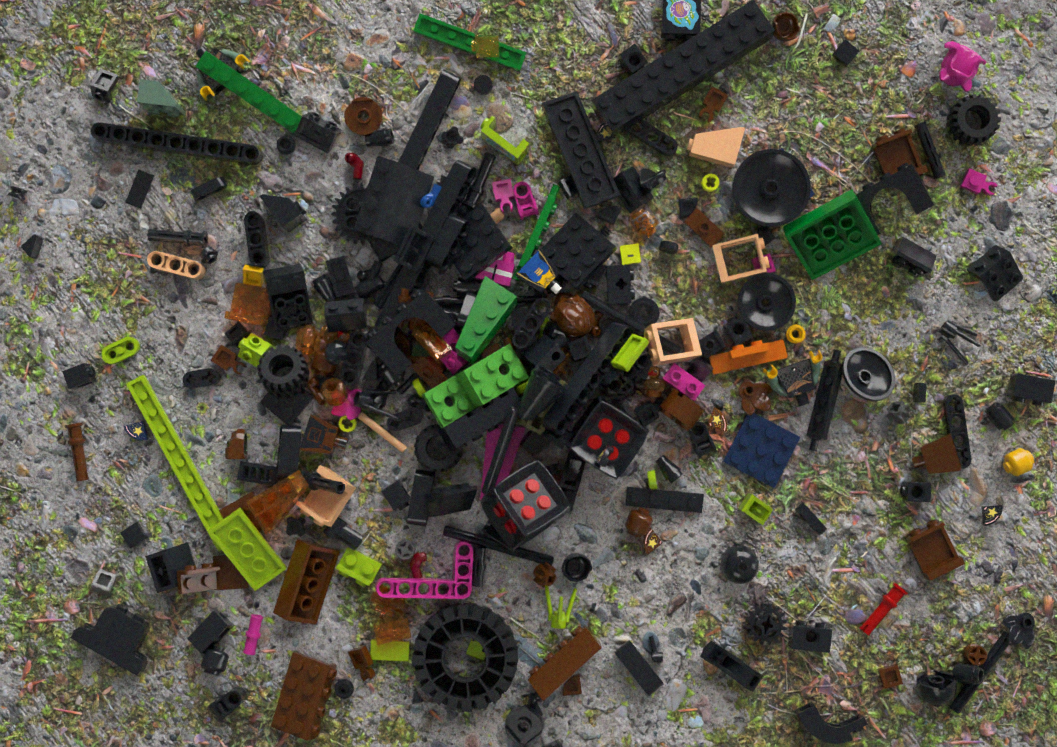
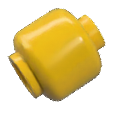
[1003,448,1034,476]

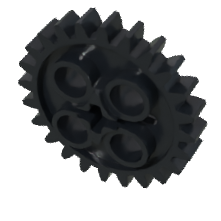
[331,183,378,246]

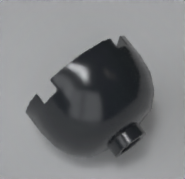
[720,545,759,584]
[916,670,957,707]

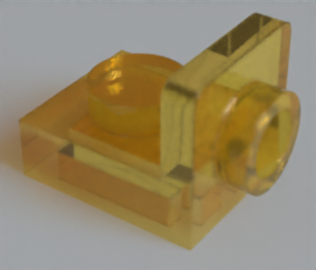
[471,34,499,58]

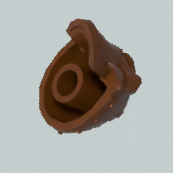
[550,292,595,338]

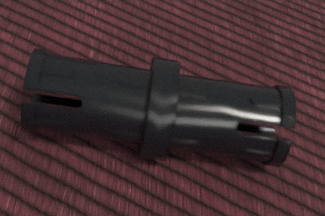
[472,546,486,587]

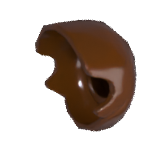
[771,12,800,42]

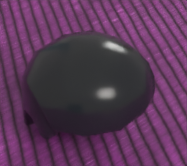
[561,553,592,582]

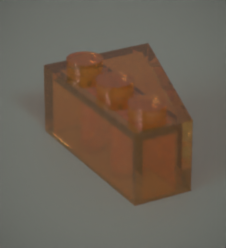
[246,470,309,535]

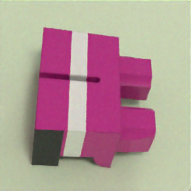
[474,252,515,288]

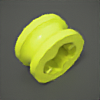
[701,173,719,192]
[339,415,357,432]

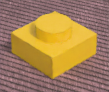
[243,265,264,287]

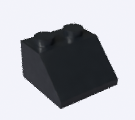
[260,194,307,232]
[324,298,367,332]

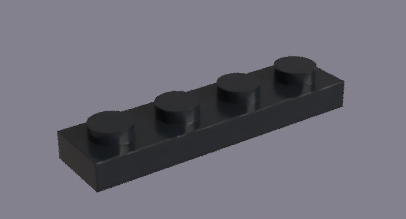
[625,486,704,513]

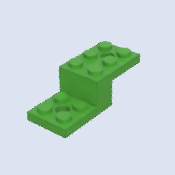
[422,344,529,429]

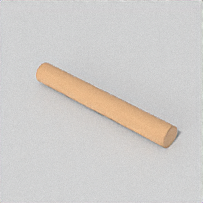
[358,412,407,453]

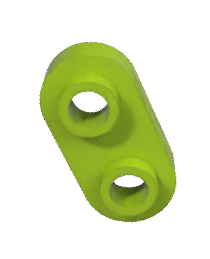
[101,337,140,364]

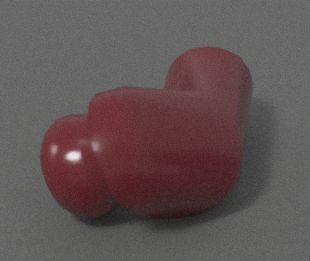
[345,152,364,180]
[409,552,427,578]

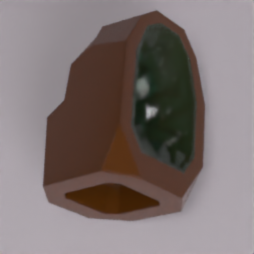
[225,429,248,459]

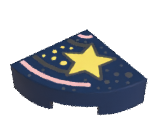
[124,421,149,440]

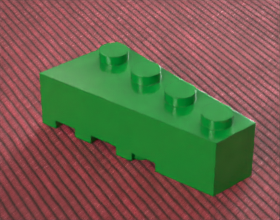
[455,276,518,364]

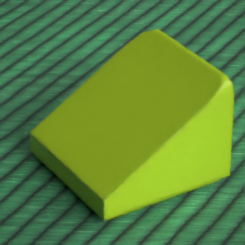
[466,638,486,661]

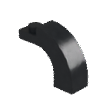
[700,640,764,692]
[795,702,868,744]

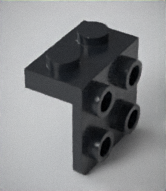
[967,245,1023,302]

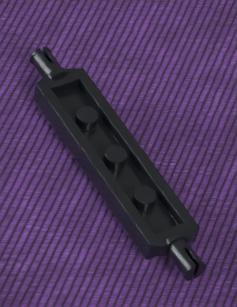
[806,349,842,452]

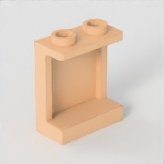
[296,465,356,527]

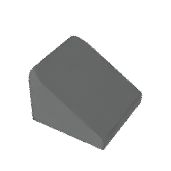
[91,569,117,597]

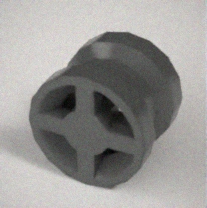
[395,539,416,560]

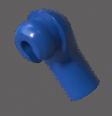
[420,184,442,208]

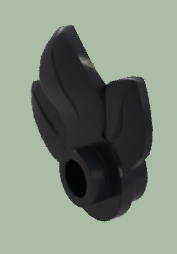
[1002,612,1035,649]

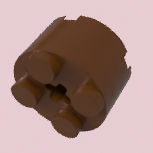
[660,388,705,431]

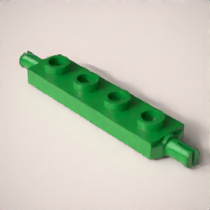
[512,184,560,281]

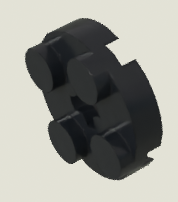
[505,704,545,745]

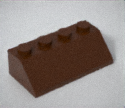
[273,539,340,625]
[528,625,602,701]

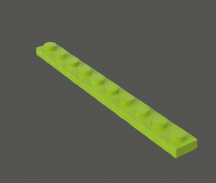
[126,375,223,552]

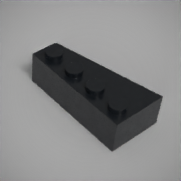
[438,387,520,451]

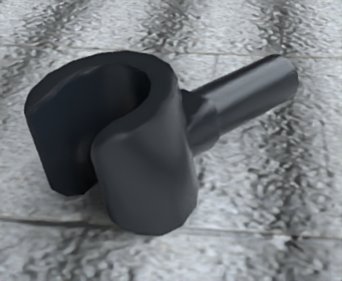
[649,636,663,663]

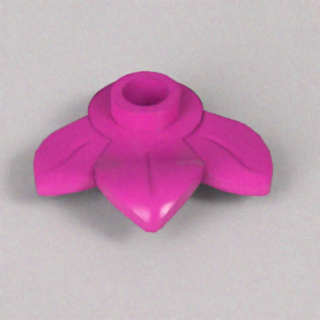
[331,387,363,421]

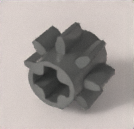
[886,400,911,425]

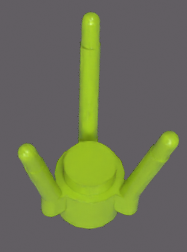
[545,585,577,629]

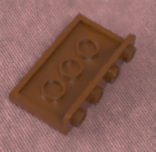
[271,652,337,741]

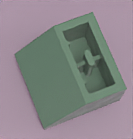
[137,79,185,117]

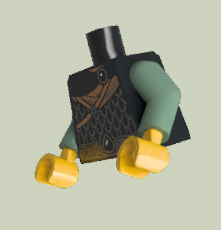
[196,46,250,101]
[763,350,823,407]

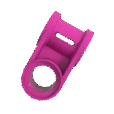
[513,181,539,220]

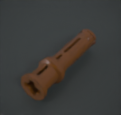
[65,422,89,482]

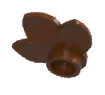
[738,381,772,416]

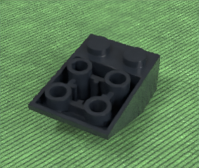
[262,264,313,332]

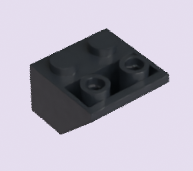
[887,236,936,278]
[424,483,478,517]
[145,542,195,593]

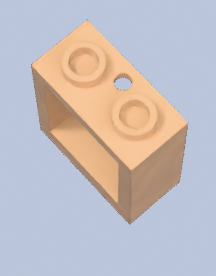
[712,234,770,284]
[644,318,702,366]

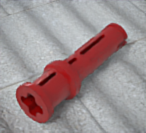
[859,582,908,636]

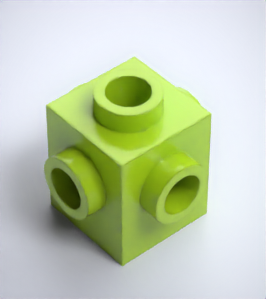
[238,333,271,367]

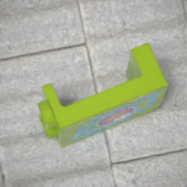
[480,116,530,165]

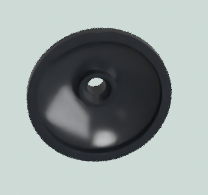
[738,273,796,331]
[842,347,895,401]

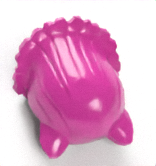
[939,41,987,92]

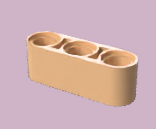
[147,251,206,280]

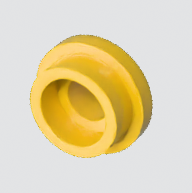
[786,324,806,344]

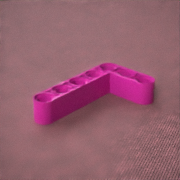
[375,541,473,599]

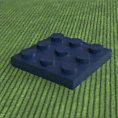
[722,413,801,488]

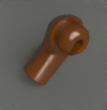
[589,311,604,337]
[307,377,328,405]

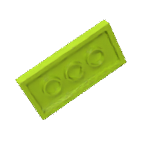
[208,508,287,591]

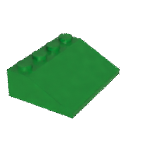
[783,189,882,280]

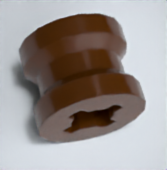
[963,644,987,665]

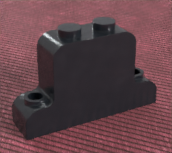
[70,604,150,676]

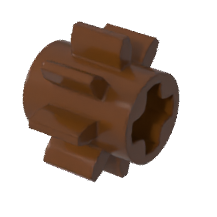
[533,562,557,588]

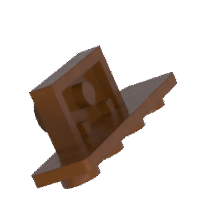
[394,332,448,388]

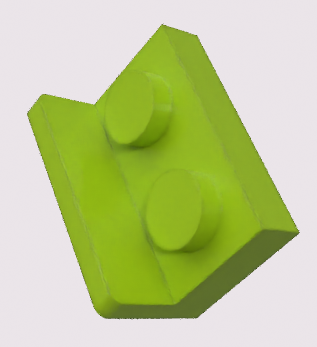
[336,547,382,587]

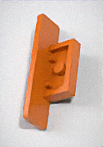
[709,340,788,374]

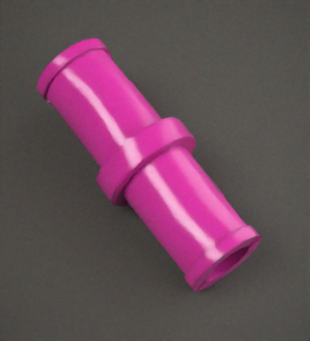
[243,614,263,655]

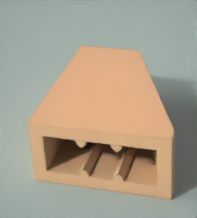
[687,127,745,168]

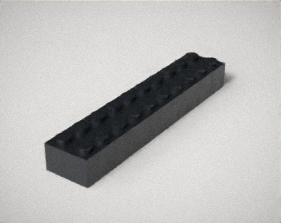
[591,0,775,138]

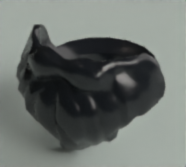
[639,169,666,192]

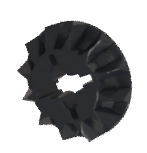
[629,298,660,327]

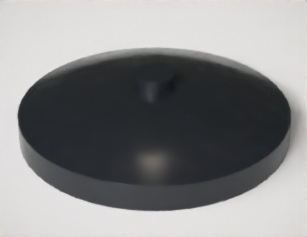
[732,149,811,227]

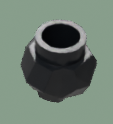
[324,340,347,366]

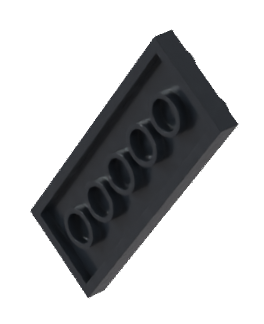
[541,91,620,210]

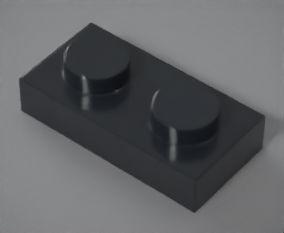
[326,256,356,298]

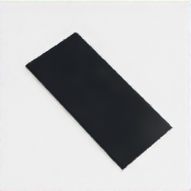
[125,169,154,209]

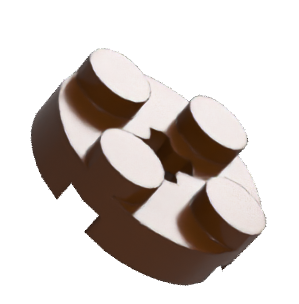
[344,97,383,136]

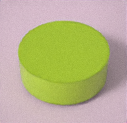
[412,378,427,397]
[647,470,658,490]

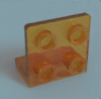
[224,283,270,327]

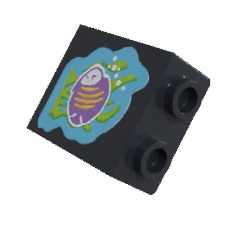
[661,0,701,41]

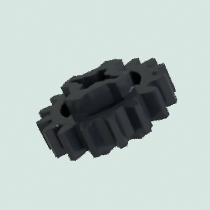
[744,602,787,645]

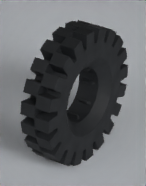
[412,602,518,712]

